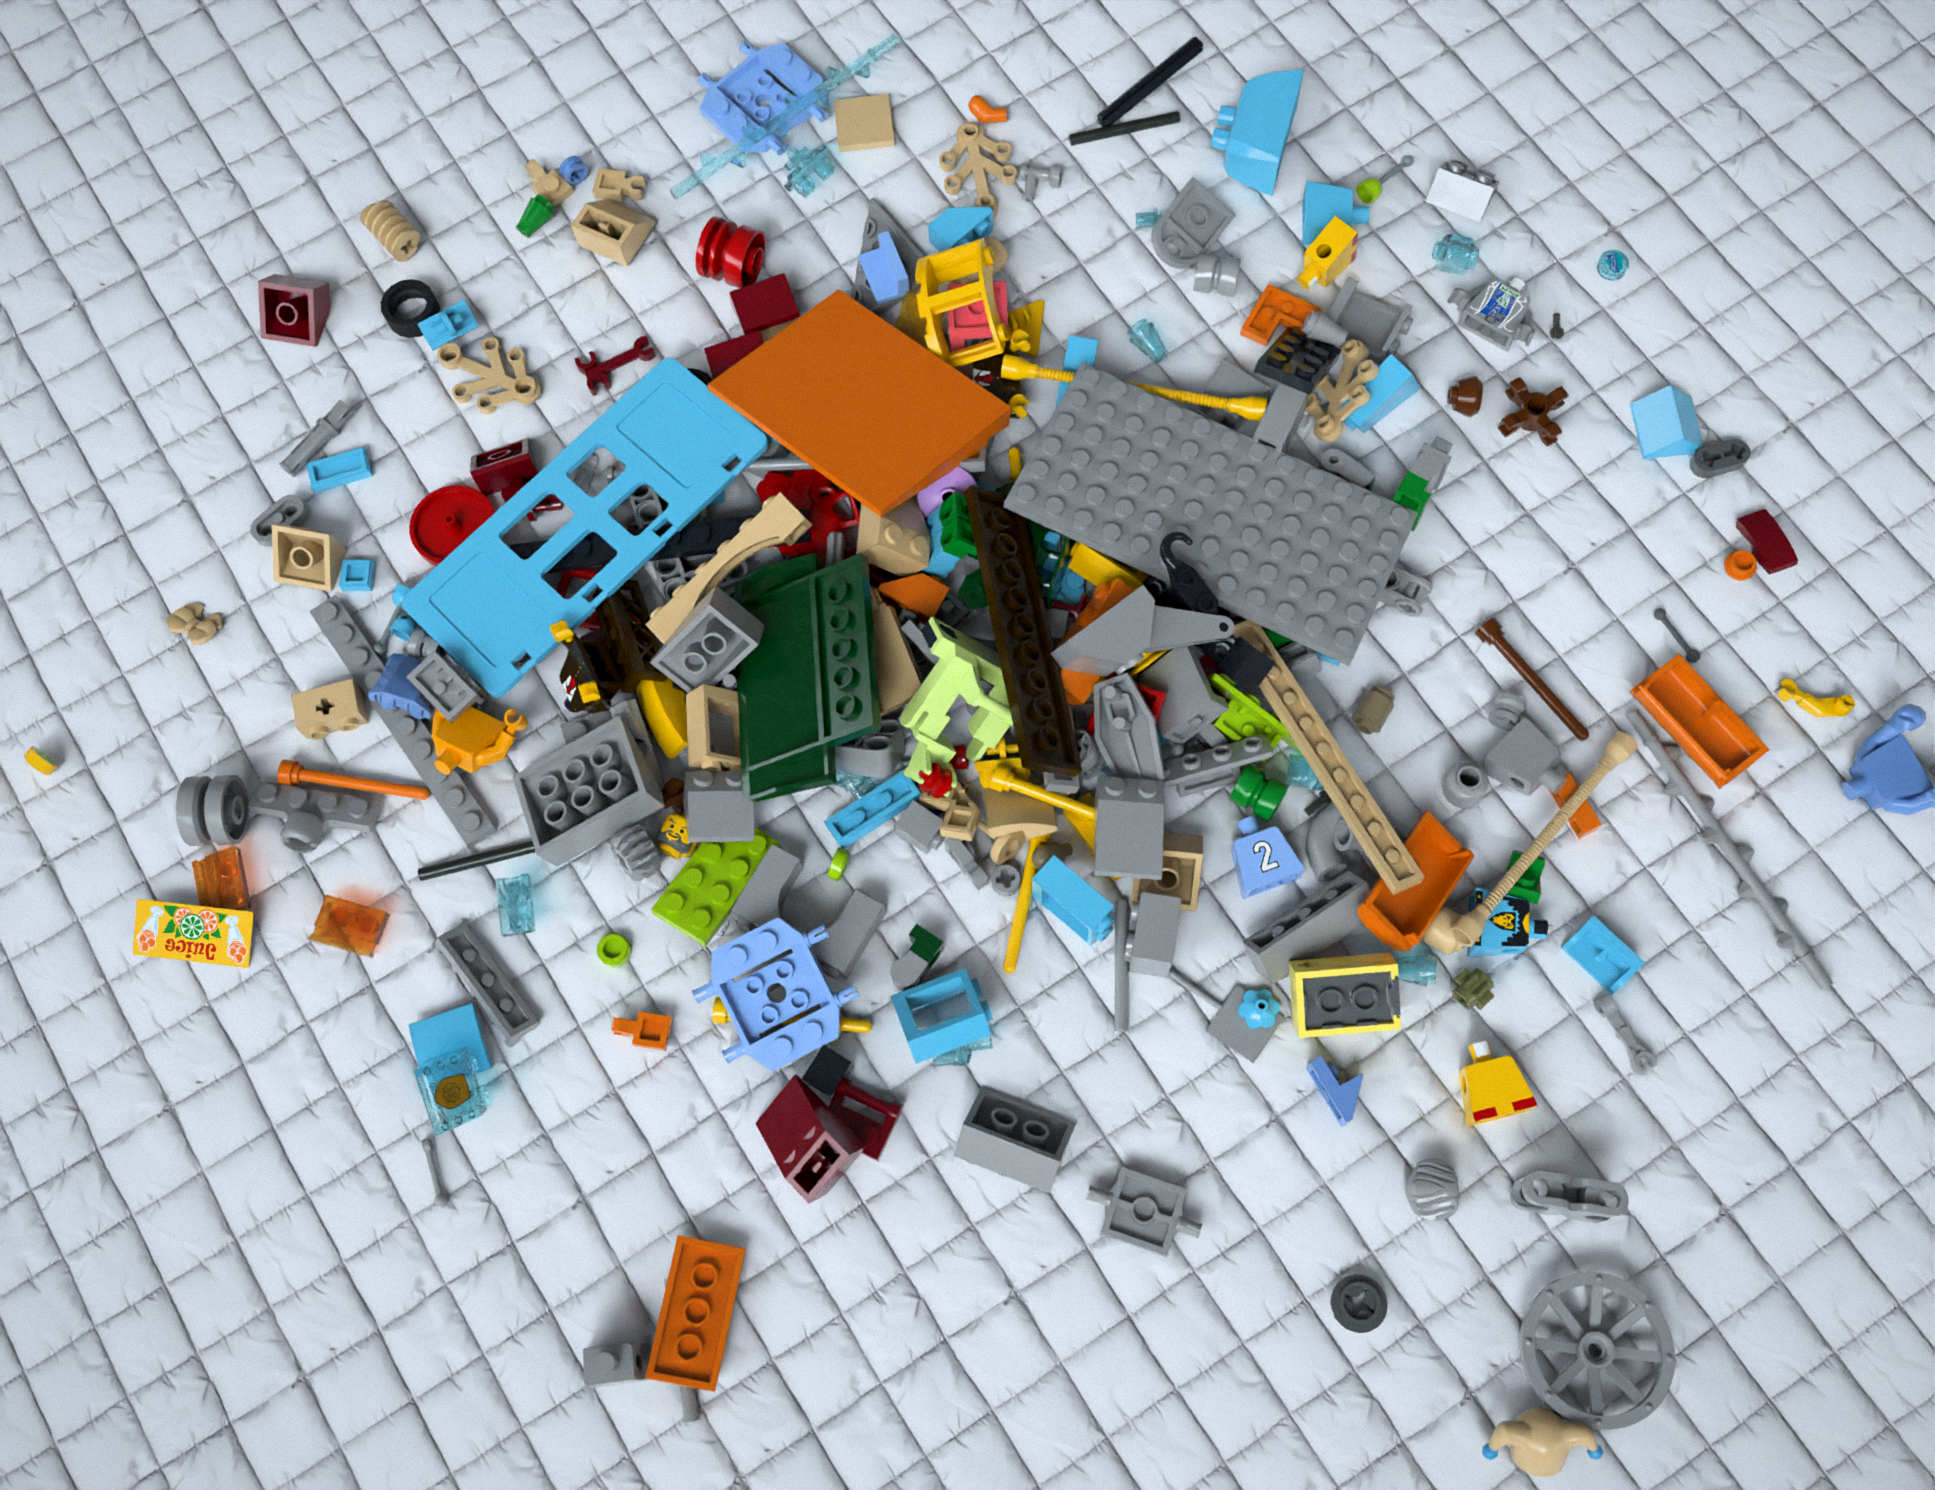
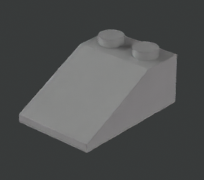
[650,586,765,693]
[1094,776,1164,880]

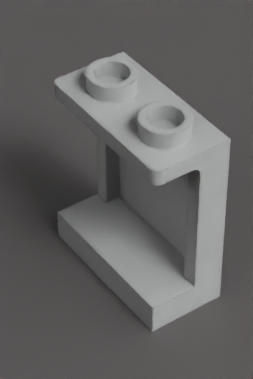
[1327,277,1413,365]
[1137,645,1229,745]

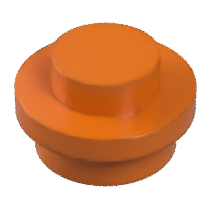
[1724,550,1757,581]

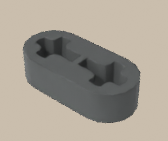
[1689,439,1751,478]

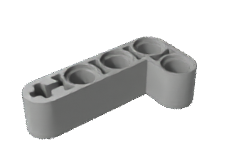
[835,719,905,778]

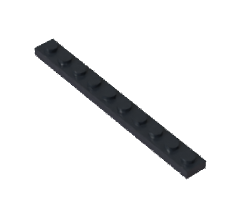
[510,509,812,573]

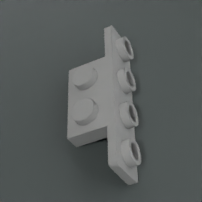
[1161,735,1274,797]

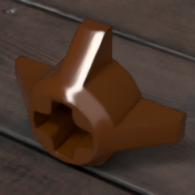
[662,778,684,814]

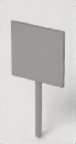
[1168,970,1284,1063]

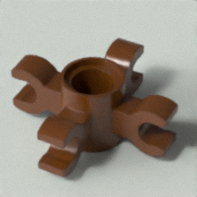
[1498,377,1569,447]

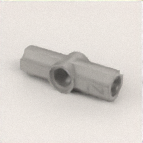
[610,699,665,792]

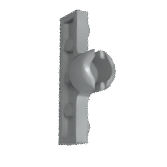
[247,780,383,853]

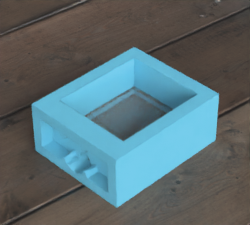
[891,968,993,1064]

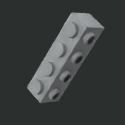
[1242,871,1370,985]

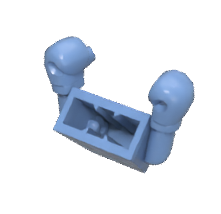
[1842,704,1935,815]

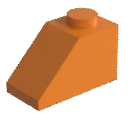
[877,573,950,626]

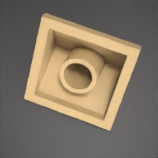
[272,523,347,592]

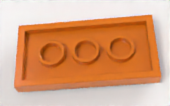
[645,1235,746,1393]

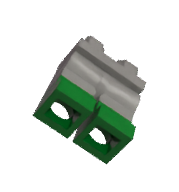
[1393,436,1453,532]

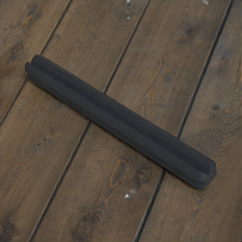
[1097,37,1203,127]

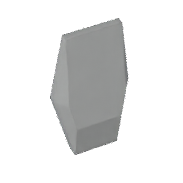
[1094,672,1166,780]

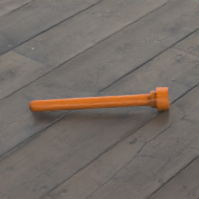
[277,759,430,800]

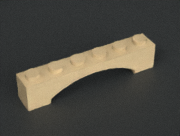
[645,492,813,644]

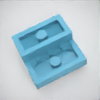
[408,1002,493,1091]

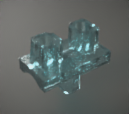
[784,144,836,198]
[496,873,536,937]

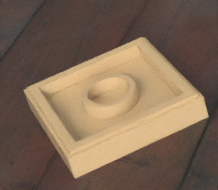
[833,94,895,152]

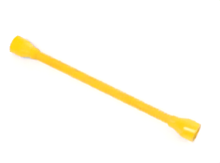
[1001,354,1267,422]

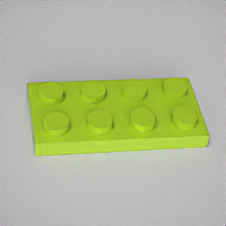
[651,827,780,947]

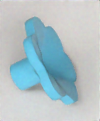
[1238,989,1280,1029]

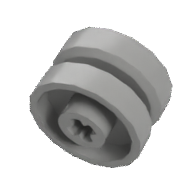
[176,775,249,846]

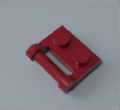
[828,1077,904,1161]

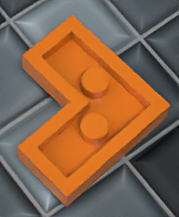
[1240,284,1321,347]

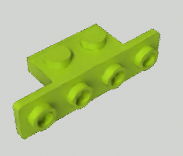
[1207,673,1302,763]

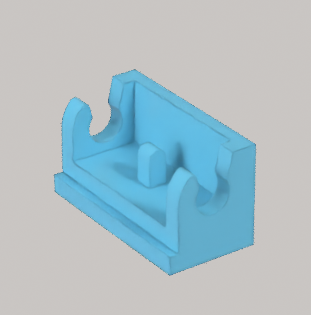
[1561,915,1645,995]

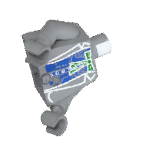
[1447,278,1535,352]

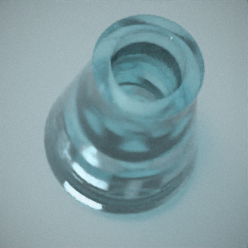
[1127,318,1169,364]
[1394,953,1436,987]

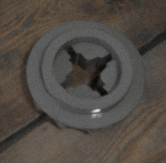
[1330,1275,1388,1333]

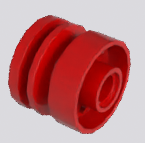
[696,216,766,288]

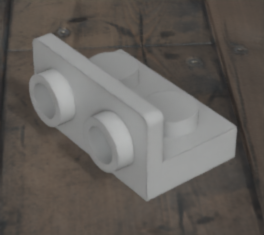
[406,651,484,723]

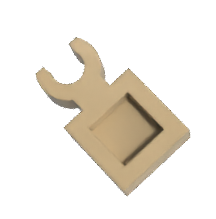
[592,168,646,202]

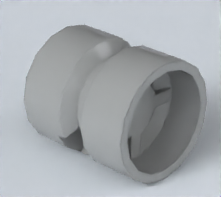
[1193,253,1240,297]

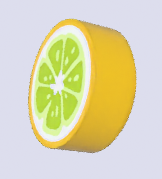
[24,746,58,775]

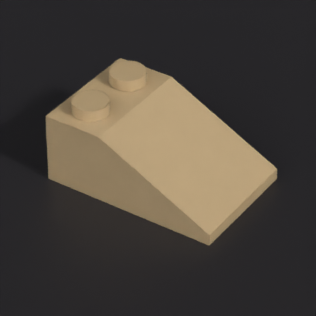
[856,496,931,578]

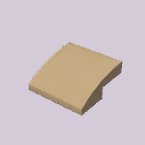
[984,785,1058,840]

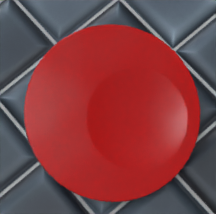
[409,485,496,566]

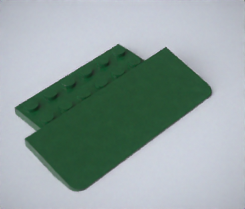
[734,553,881,801]

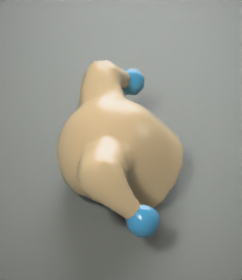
[1482,1407,1604,1477]

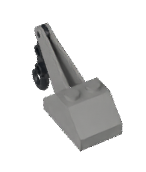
[1050,532,1234,677]

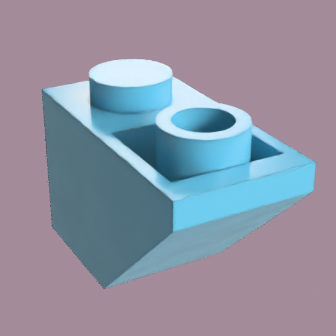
[928,207,994,252]

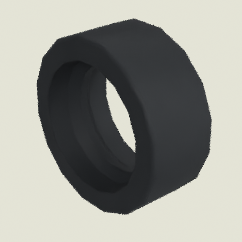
[381,279,440,338]

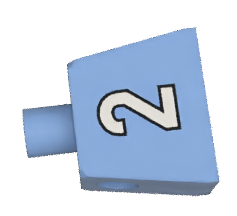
[1231,816,1305,900]

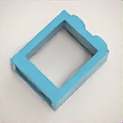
[1032,855,1115,946]

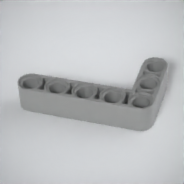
[629,485,750,603]

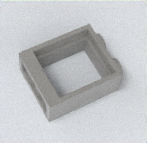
[1253,382,1309,453]

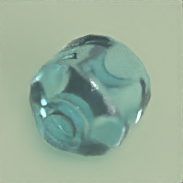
[1432,233,1479,275]

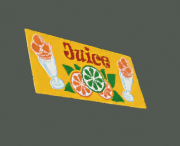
[132,899,253,968]

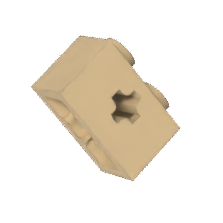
[291,679,368,739]

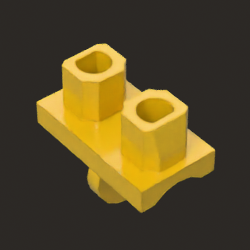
[975,735,1030,788]

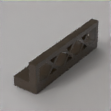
[592,579,668,693]

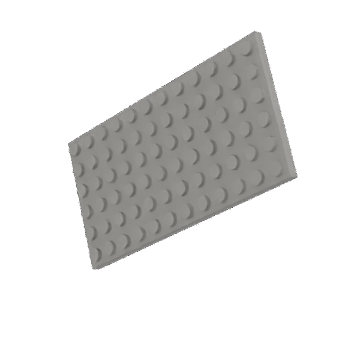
[1004,362,1418,666]

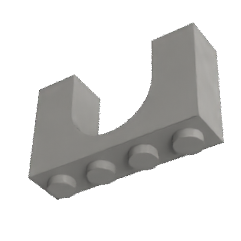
[731,844,886,980]

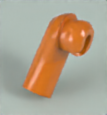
[968,95,1007,123]

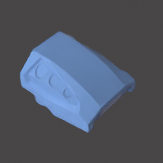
[368,653,435,719]

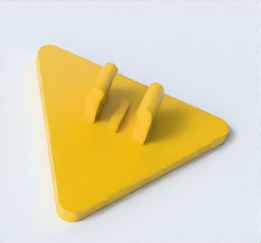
[1008,300,1044,358]

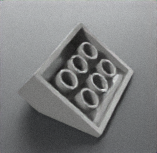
[513,715,665,867]

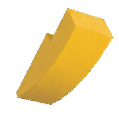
[636,660,688,759]

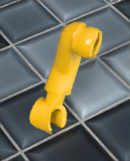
[1778,678,1855,717]

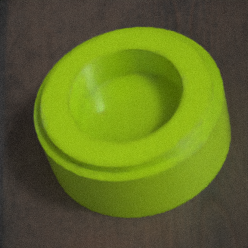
[827,847,850,881]
[597,933,631,967]

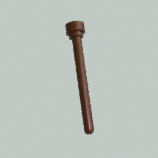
[1475,617,1589,741]

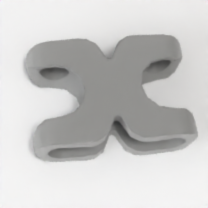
[1509,1170,1629,1223]

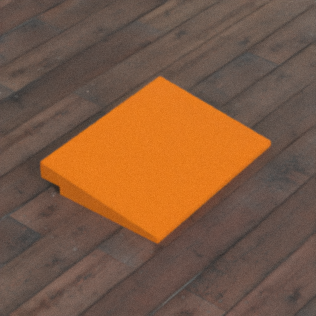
[708,289,1012,517]

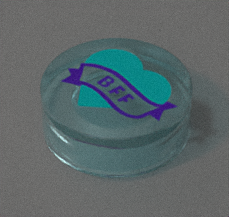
[1597,250,1629,281]

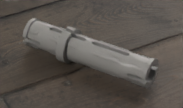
[279,400,354,477]

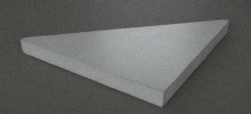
[851,197,925,316]

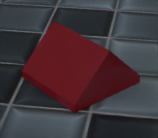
[729,273,800,334]
[470,438,539,496]

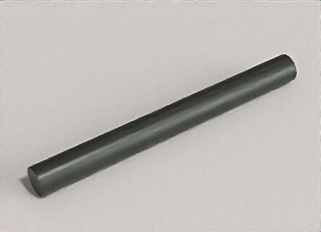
[1069,111,1180,146]
[418,840,535,881]

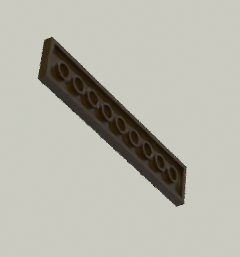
[964,485,1082,777]

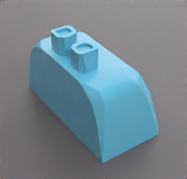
[1211,70,1304,196]

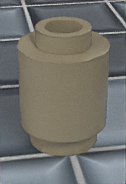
[1351,685,1395,734]

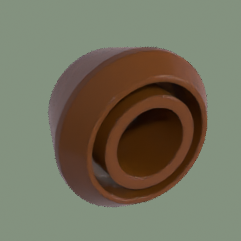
[1447,376,1483,418]

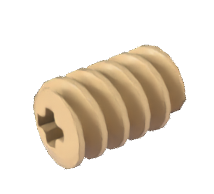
[360,200,421,262]

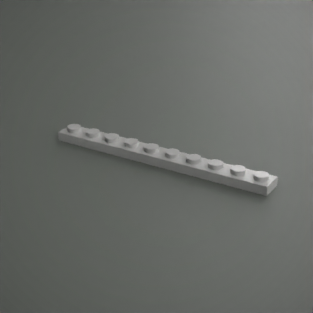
[309,595,497,848]

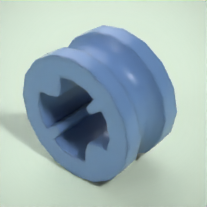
[559,156,589,185]

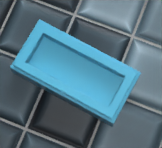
[306,446,373,493]

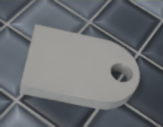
[1151,177,1235,269]

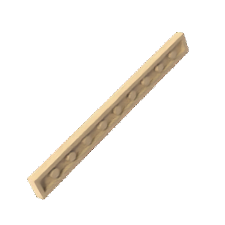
[1232,620,1425,895]

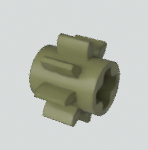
[1452,968,1495,1010]

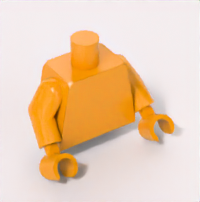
[431,706,528,775]

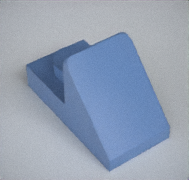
[1306,1056,1363,1128]

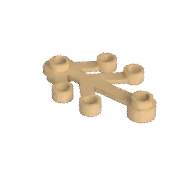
[939,122,1017,218]
[437,337,541,415]
[1305,339,1379,442]

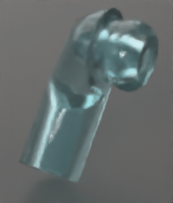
[1136,212,1162,228]

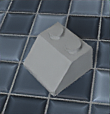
[683,770,754,842]

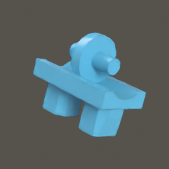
[417,300,479,351]

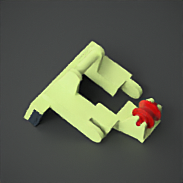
[900,616,1013,799]

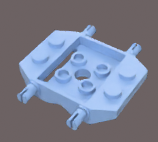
[697,41,828,156]
[692,917,860,1071]

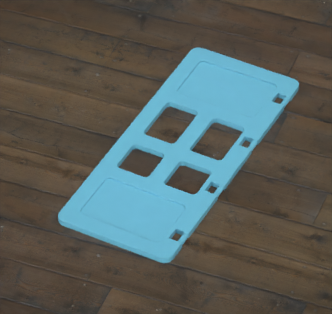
[402,358,768,697]

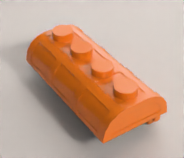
[1629,654,1770,789]
[1357,810,1474,951]

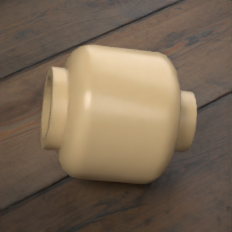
[1422,906,1464,955]

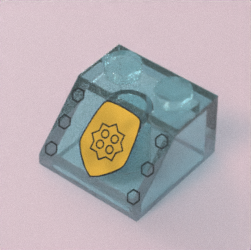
[414,1047,489,1136]

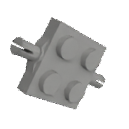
[1086,1166,1202,1257]

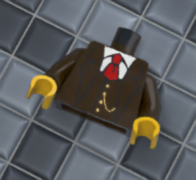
[968,329,1031,419]
[549,620,624,714]

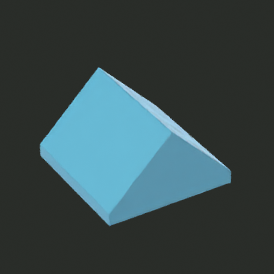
[1630,385,1704,459]

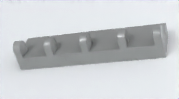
[435,923,539,1047]

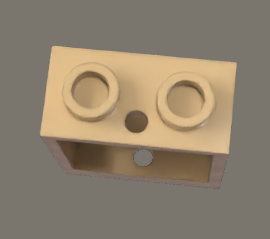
[686,684,741,771]

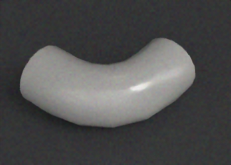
[1305,803,1347,882]

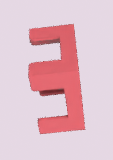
[947,281,1009,352]

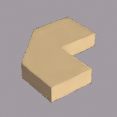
[919,781,981,841]

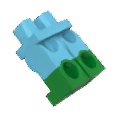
[914,491,977,579]

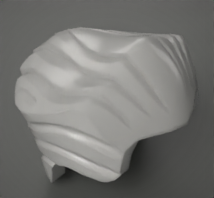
[1405,1159,1460,1221]

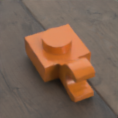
[611,1011,673,1051]

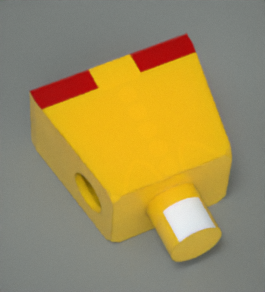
[1296,216,1358,290]
[1459,1041,1538,1127]

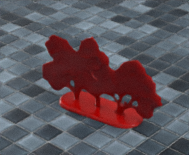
[756,457,878,588]

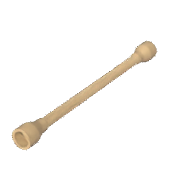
[1450,732,1638,947]

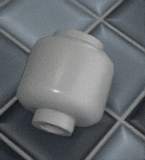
[1442,761,1489,808]

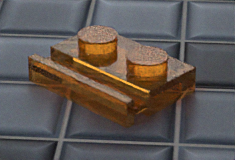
[192,846,252,911]
[309,895,390,959]

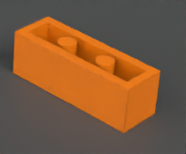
[1548,773,1602,839]

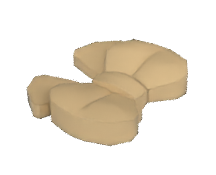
[167,603,222,645]

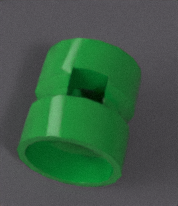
[1229,764,1289,822]

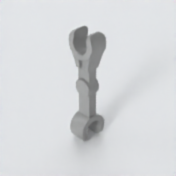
[1593,994,1657,1075]

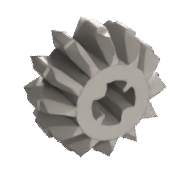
[611,825,661,881]

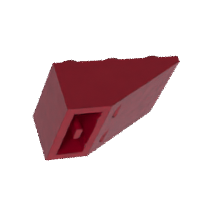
[755,1074,867,1204]

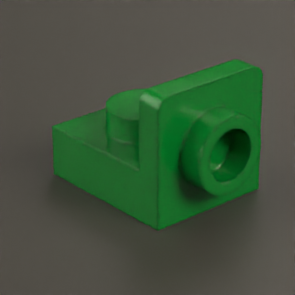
[1504,850,1545,904]

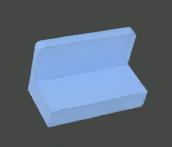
[859,231,910,304]

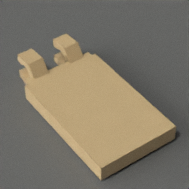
[870,587,924,716]

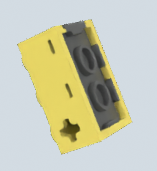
[1289,952,1401,1038]

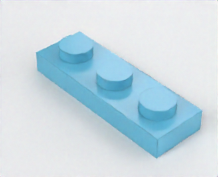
[824,770,921,849]

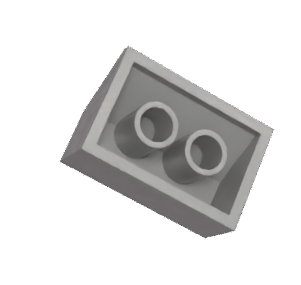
[953,1087,1076,1193]

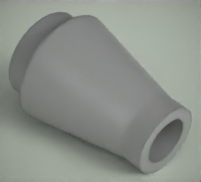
[1301,309,1348,348]

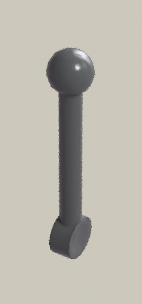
[1654,608,1700,663]

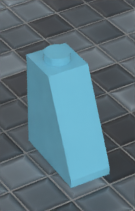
[1341,354,1420,433]

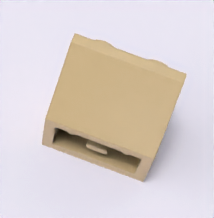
[571,199,656,266]

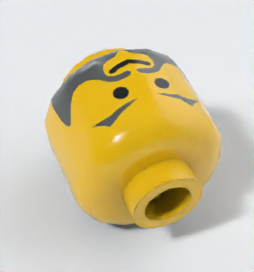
[656,811,700,860]

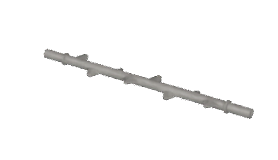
[1626,710,1833,990]

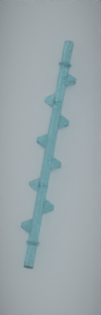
[670,34,899,200]

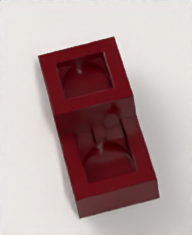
[1736,509,1798,575]

